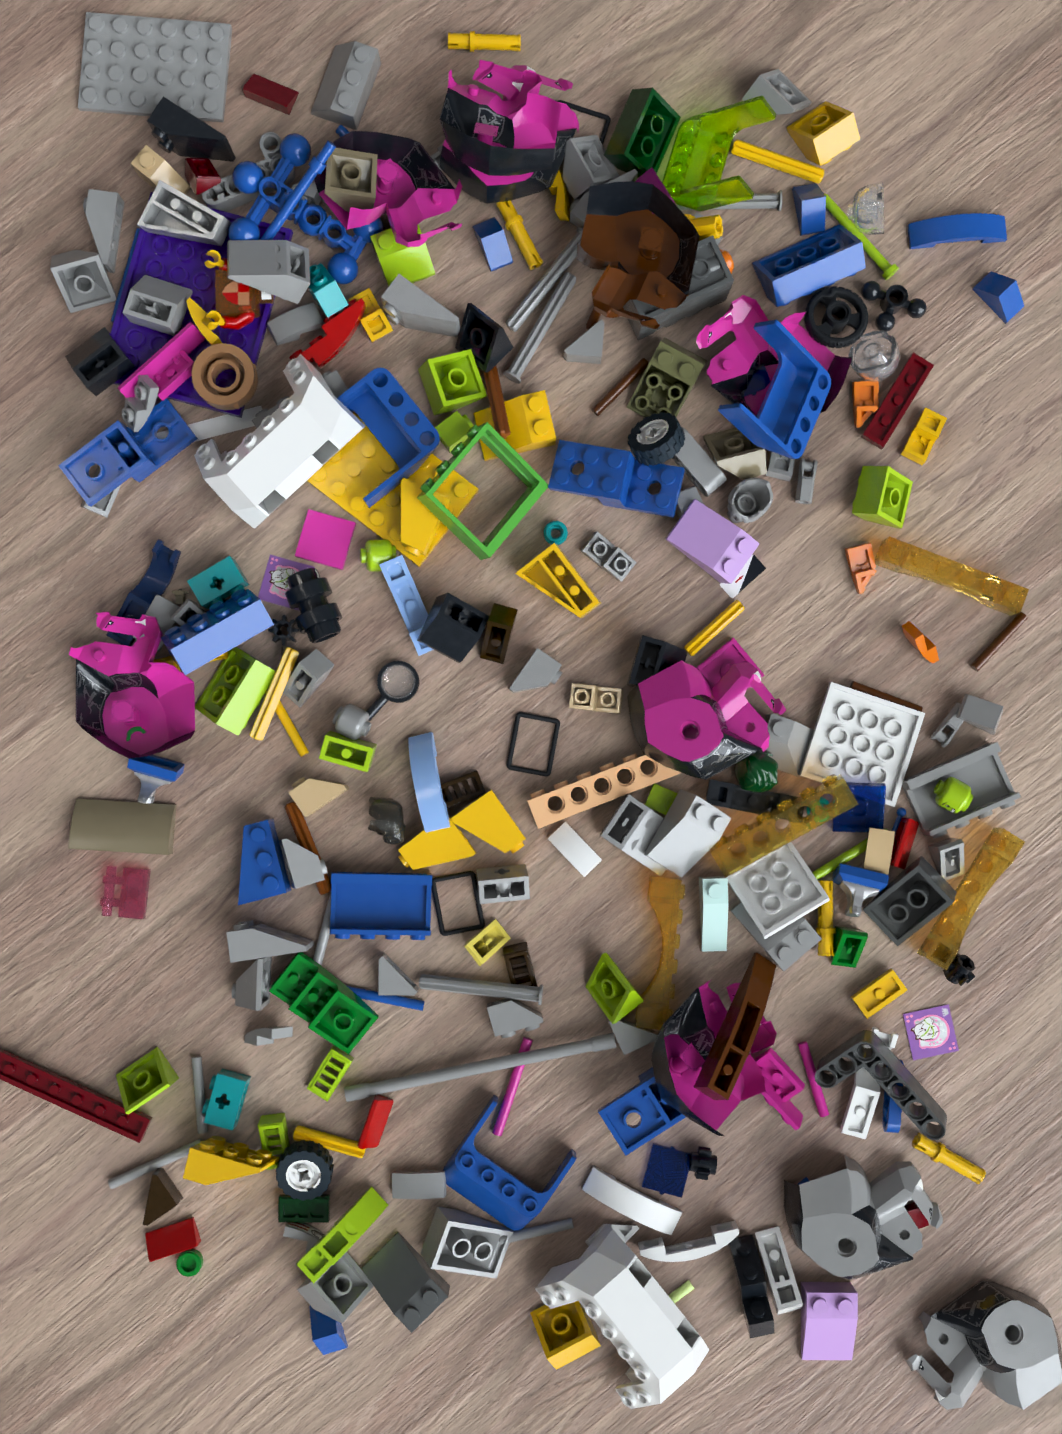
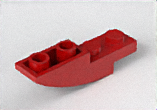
[287,298,366,368]

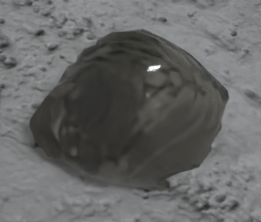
[368,797,406,844]

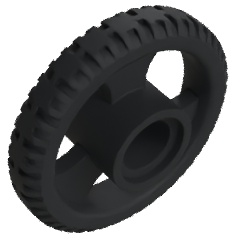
[804,286,868,348]

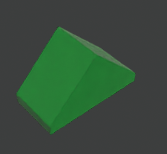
[831,926,868,968]

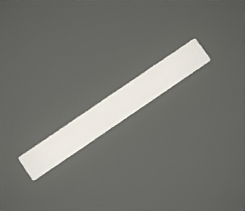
[157,406,262,442]

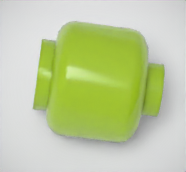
[360,539,397,572]
[933,777,974,814]

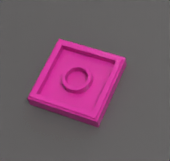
[295,509,356,570]
[696,637,764,689]

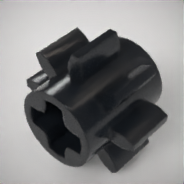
[268,615,300,646]
[943,953,975,986]
[689,1146,717,1180]

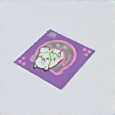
[258,555,315,611]
[903,1004,959,1060]

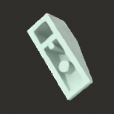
[699,876,728,952]

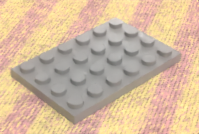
[78,12,232,122]

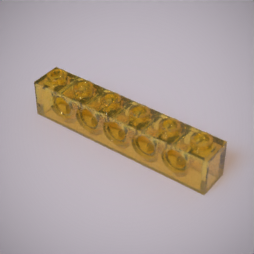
[710,774,858,878]

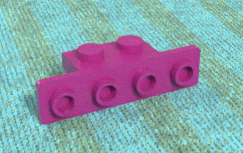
[118,322,205,401]
[754,1048,805,1130]

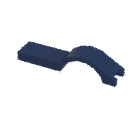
[106,539,181,646]

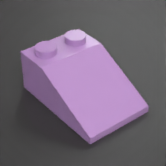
[666,499,759,584]
[801,1282,858,1360]

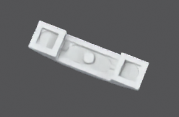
[582,1166,682,1235]
[638,1221,739,1262]

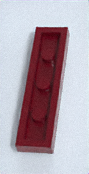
[861,352,934,450]

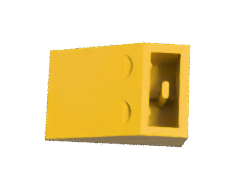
[183,1136,279,1185]

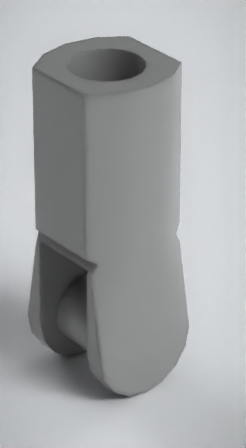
[795,458,817,504]
[931,703,964,748]

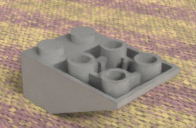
[227,240,310,304]
[600,794,667,876]

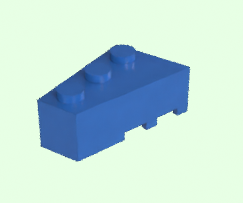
[238,819,292,906]

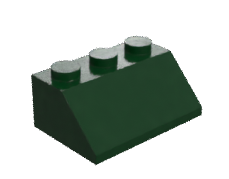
[604,87,681,178]

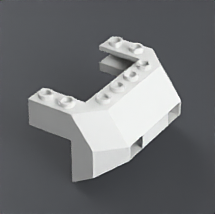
[194,354,365,529]
[535,1224,709,1409]

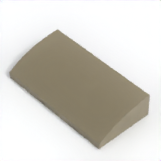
[68,799,176,855]

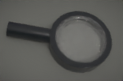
[366,661,420,721]

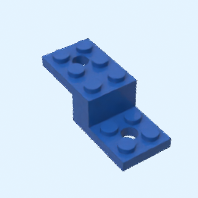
[58,398,198,507]
[548,440,685,518]
[598,1067,686,1156]

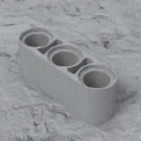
[672,427,726,497]

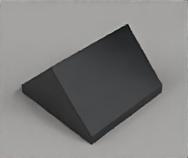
[455,303,514,373]

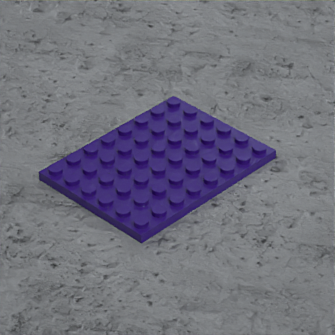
[110,192,293,418]

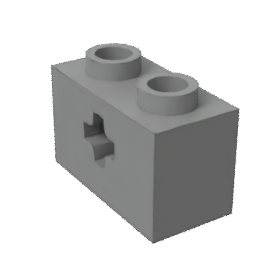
[476,864,530,904]

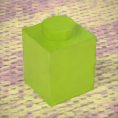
[435,411,474,453]

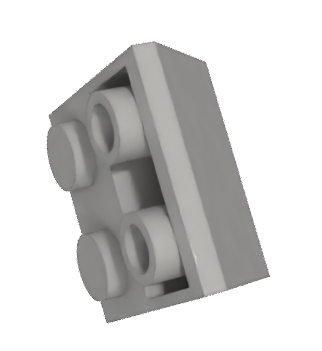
[122,275,193,336]

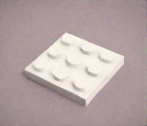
[724,837,829,939]

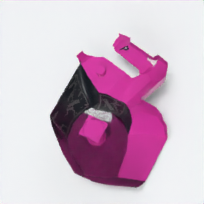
[440,60,562,176]
[439,65,579,204]
[314,131,462,247]
[696,295,853,416]
[69,612,195,758]
[627,660,786,780]
[651,980,777,1136]

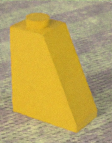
[401,477,450,557]
[451,790,526,854]
[398,815,477,870]

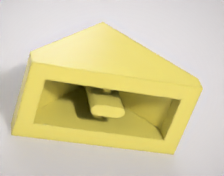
[464,919,511,966]

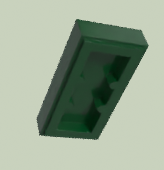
[278,1194,330,1223]

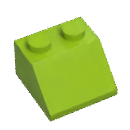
[370,225,436,287]
[418,349,487,416]
[852,466,913,529]

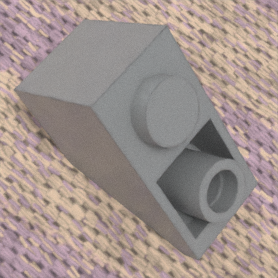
[487,998,543,1038]

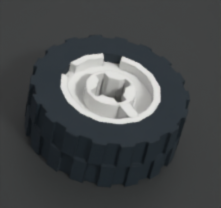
[627,412,685,466]
[276,1140,334,1201]

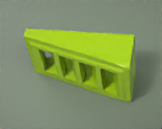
[306,1045,354,1102]
[258,1113,290,1170]

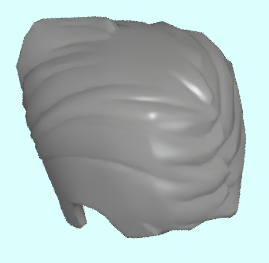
[727,478,773,523]

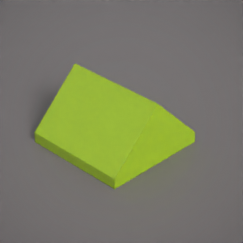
[585,953,644,1024]
[116,1047,179,1115]

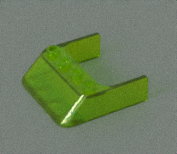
[662,96,776,211]

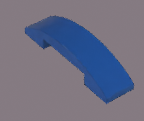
[907,213,1007,249]

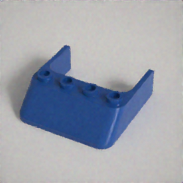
[718,320,831,459]
[337,368,440,508]
[443,1095,577,1230]

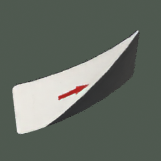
[720,555,766,598]

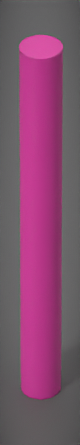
[492,1037,533,1136]

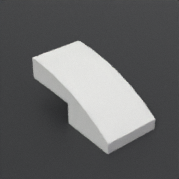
[548,822,602,877]

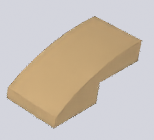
[569,683,623,714]
[863,827,895,875]

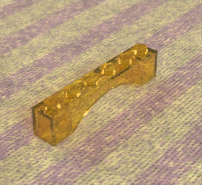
[875,536,1029,616]
[917,828,1025,971]
[635,875,685,1030]

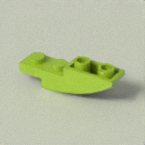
[296,1186,388,1284]

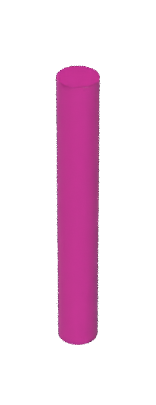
[798,1041,829,1117]

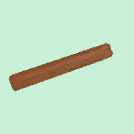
[483,365,511,439]
[284,801,332,895]

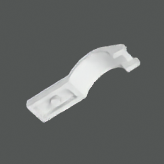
[840,1027,899,1139]

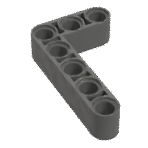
[814,1030,947,1140]

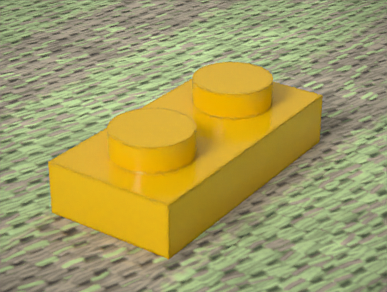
[851,968,907,1019]

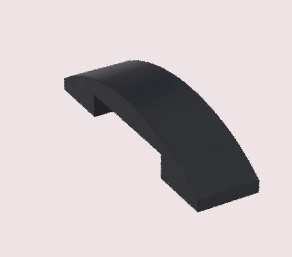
[705,779,806,823]

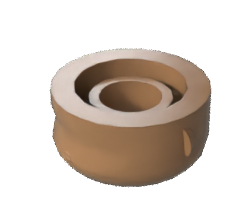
[191,343,258,411]

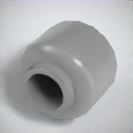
[333,704,372,740]

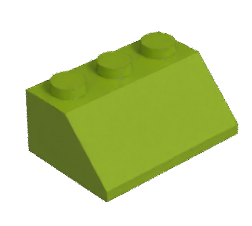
[195,647,276,736]

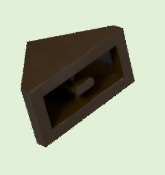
[143,1168,183,1226]

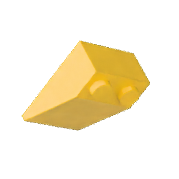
[474,390,556,461]

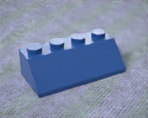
[752,224,866,307]

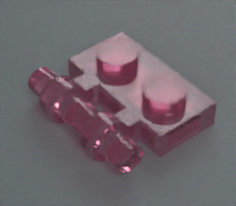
[100,866,151,919]

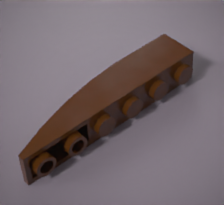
[694,952,776,1100]

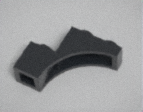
[729,1234,775,1339]

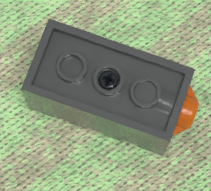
[623,235,734,340]

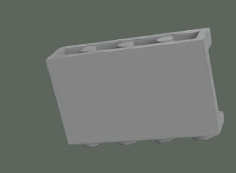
[902,742,1021,838]

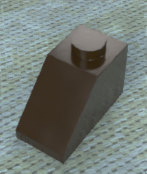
[480,603,518,664]

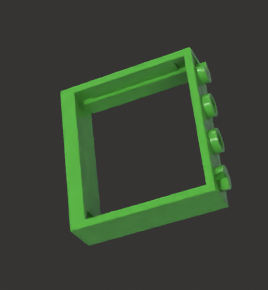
[417,422,548,560]

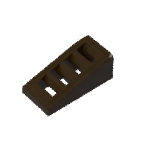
[441,770,486,809]
[503,942,538,987]

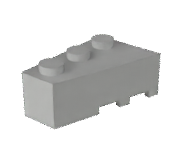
[137,180,231,246]

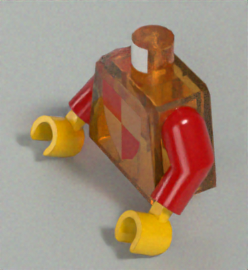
[205,250,274,330]

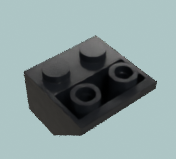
[65,327,135,396]
[417,593,489,663]
[627,635,688,687]

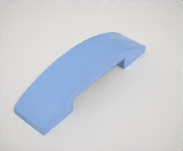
[379,555,434,656]
[408,732,450,833]

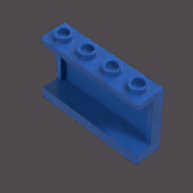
[330,872,432,940]

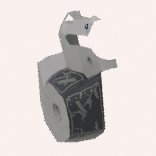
[784,1155,943,1280]
[905,1280,1062,1410]

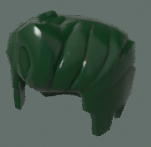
[734,751,778,792]

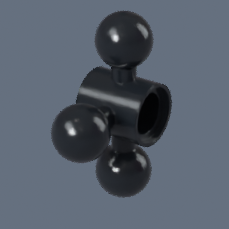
[861,281,927,332]

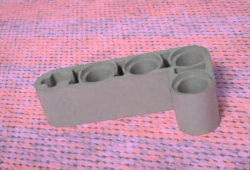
[202,132,295,212]

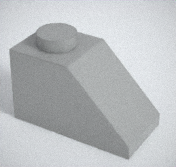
[509,648,563,693]
[283,649,334,707]

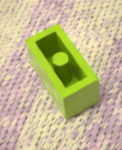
[319,731,377,772]

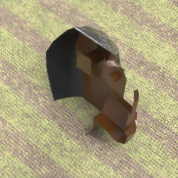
[577,181,700,329]

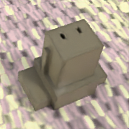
[172,589,188,605]

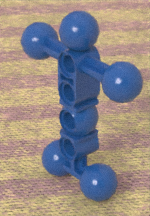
[228,133,383,284]

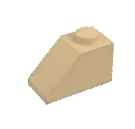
[130,145,191,194]
[288,777,349,817]

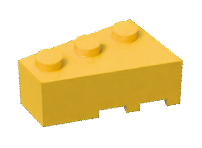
[515,543,601,618]

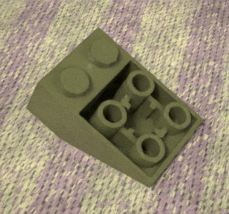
[627,337,707,417]

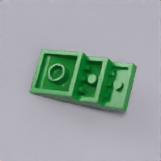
[269,952,379,1055]

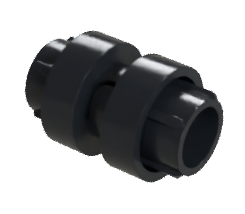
[285,568,342,643]

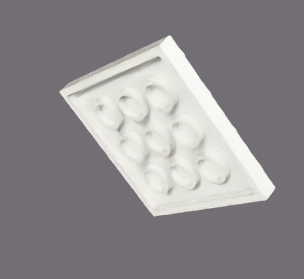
[799,682,925,807]

